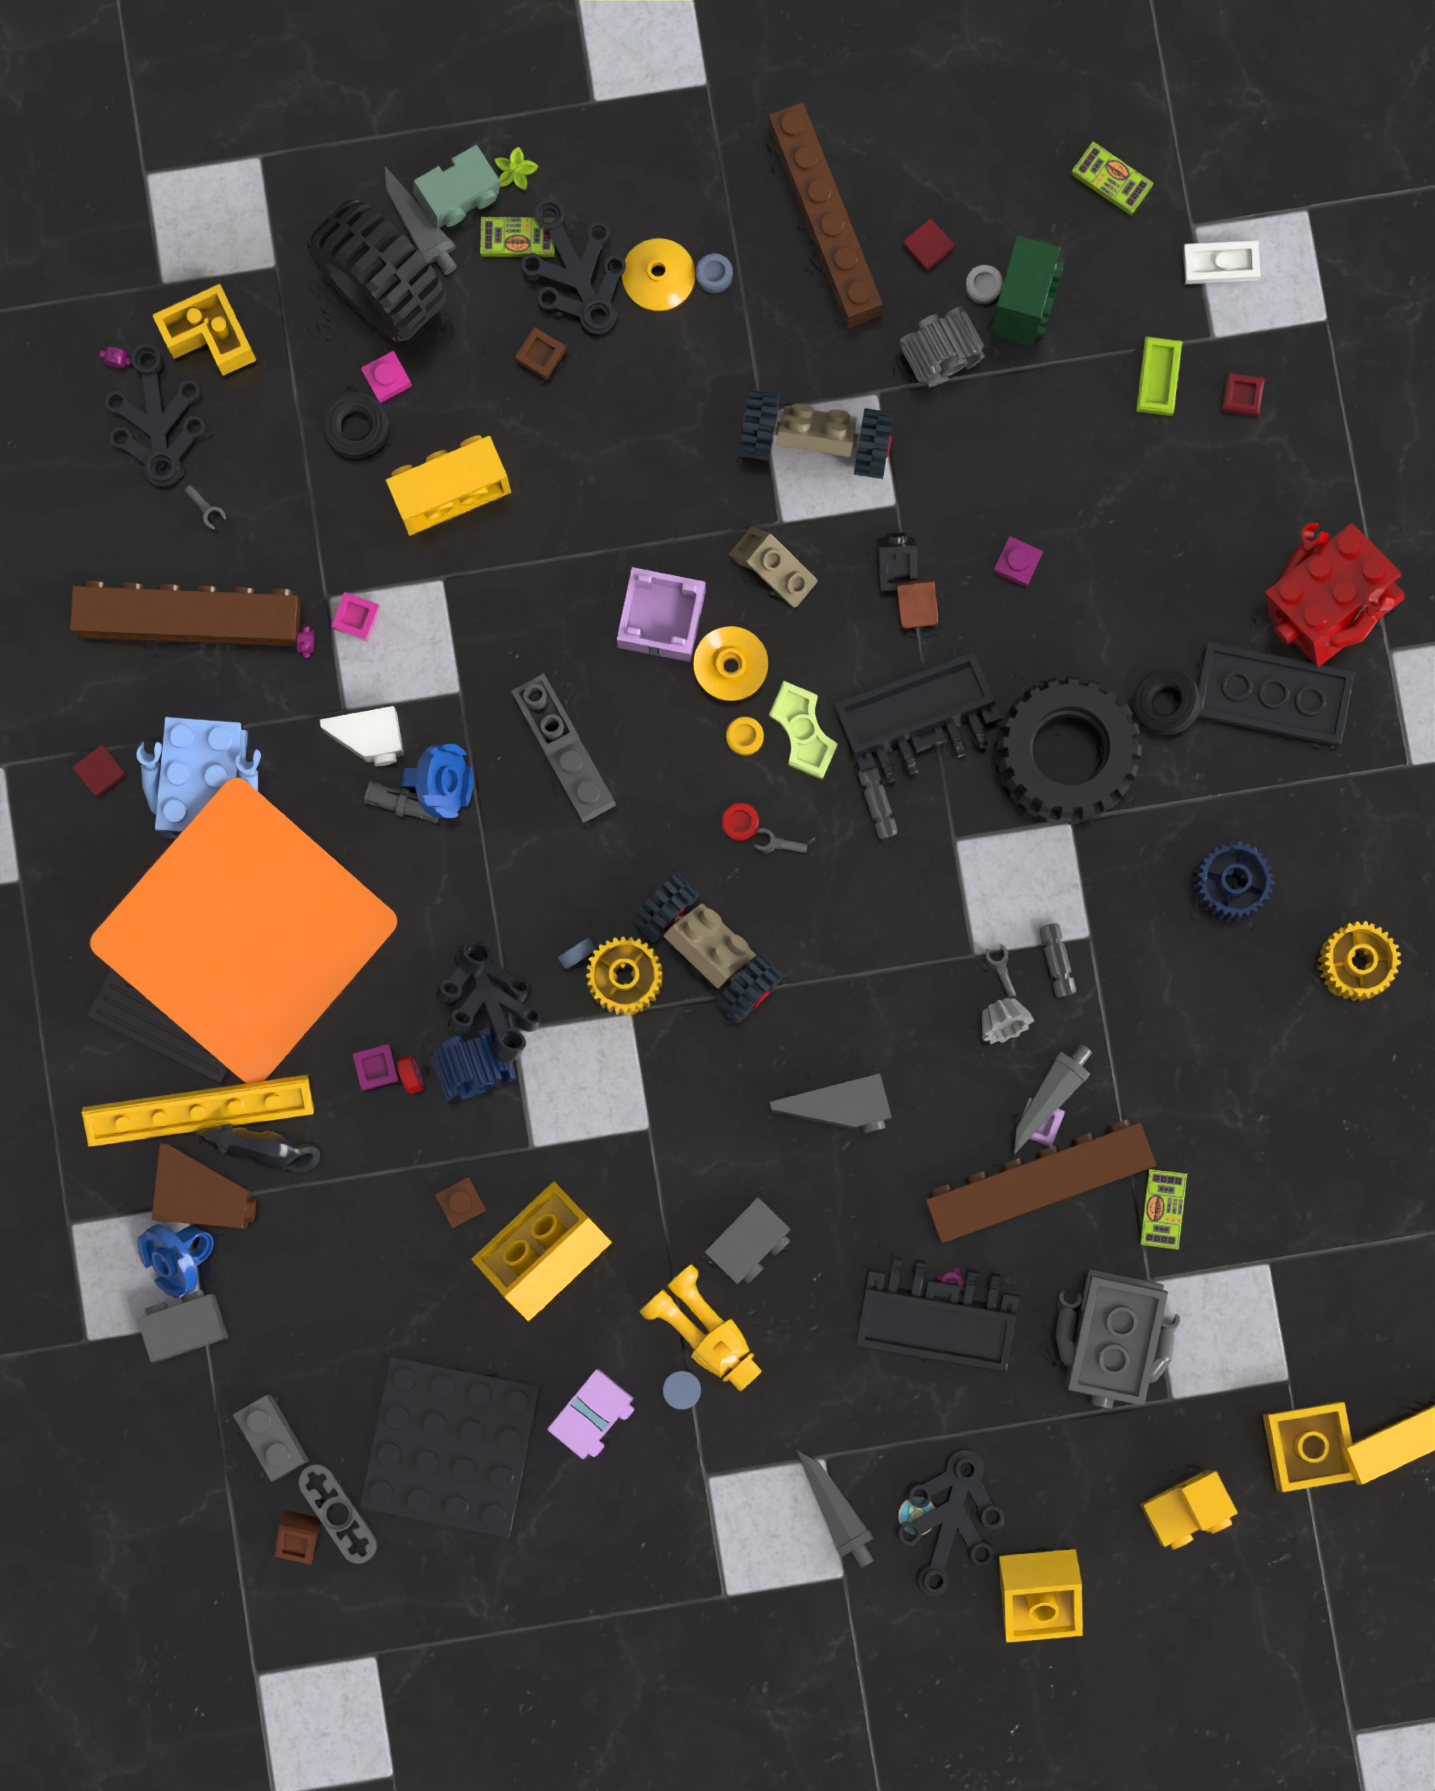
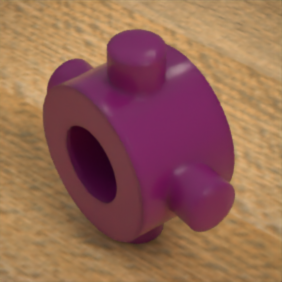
[99,347,131,368]
[297,625,314,658]
[935,1268,965,1293]

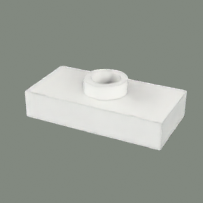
[1183,241,1261,284]

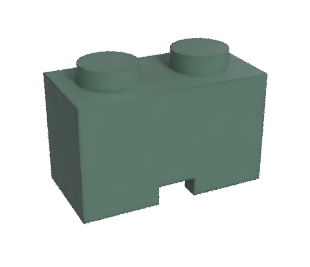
[413,145,500,230]

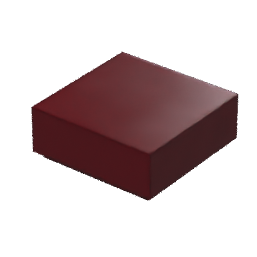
[903,218,955,272]
[1221,372,1265,417]
[72,744,127,798]

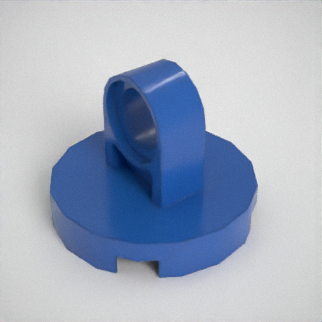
[400,744,474,818]
[137,1224,213,1298]

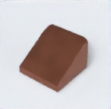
[896,579,938,629]
[274,1511,321,1565]

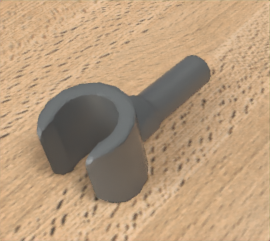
[185,485,226,530]
[754,828,808,853]
[985,944,1016,998]

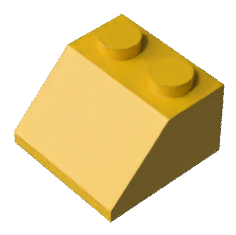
[999,1549,1083,1643]

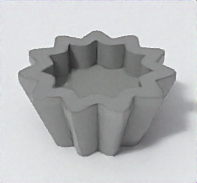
[982,998,1034,1044]

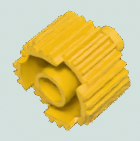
[1318,921,1401,1001]
[586,937,663,1016]

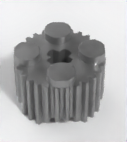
[898,306,985,388]

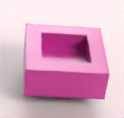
[361,351,412,403]
[331,592,380,642]

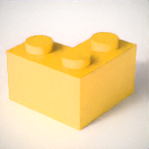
[153,284,256,376]
[1140,1470,1238,1550]

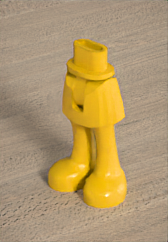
[639,1264,762,1392]

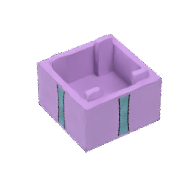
[617,567,706,662]
[547,1369,634,1459]

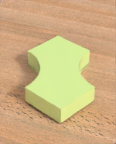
[769,681,837,780]

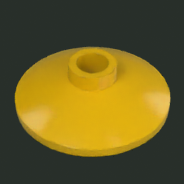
[622,238,695,311]
[694,626,768,701]

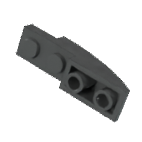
[511,674,616,823]

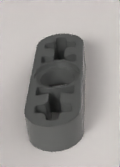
[299,1464,377,1564]

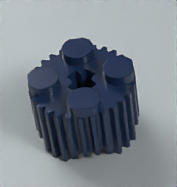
[1194,841,1275,921]
[430,1027,517,1101]

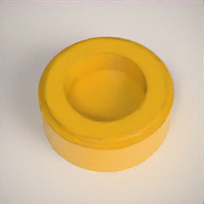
[726,717,764,756]

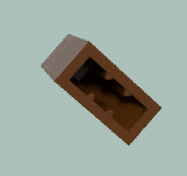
[151,1144,256,1230]

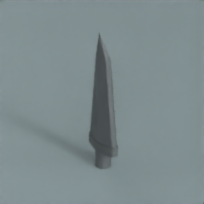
[385,167,457,275]
[1014,1044,1092,1154]
[796,1450,874,1568]

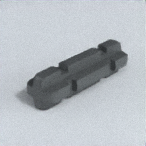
[858,767,897,839]
[1039,923,1076,997]

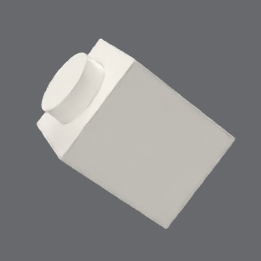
[320,706,404,766]

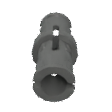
[364,780,439,823]

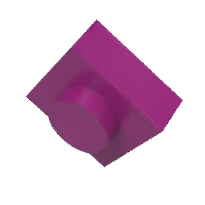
[993,536,1043,587]
[352,1044,399,1091]

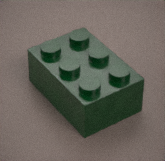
[990,235,1065,347]

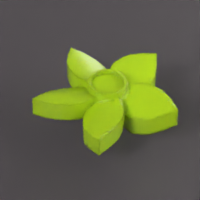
[495,147,538,191]

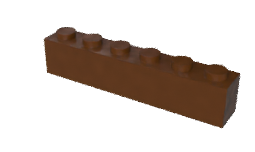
[768,103,883,329]
[70,581,301,646]
[924,1119,1157,1244]

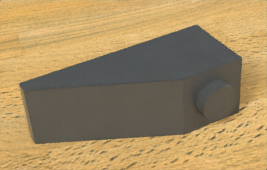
[769,1074,892,1134]

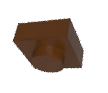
[515,327,566,380]
[435,1177,487,1229]

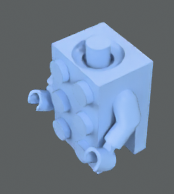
[136,717,261,838]

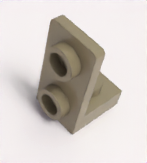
[728,526,817,607]

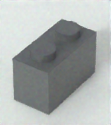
[705,1198,791,1285]
[137,1290,228,1363]
[233,1395,309,1482]

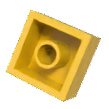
[1263,1402,1355,1492]

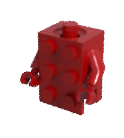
[1265,523,1404,667]

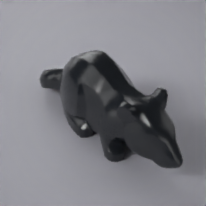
[196,1124,321,1174]

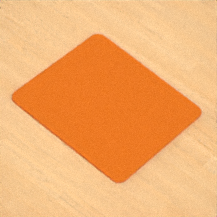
[90,778,397,1083]

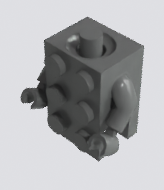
[1056,1269,1180,1408]

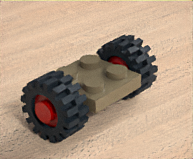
[740,390,894,479]
[631,873,784,1024]

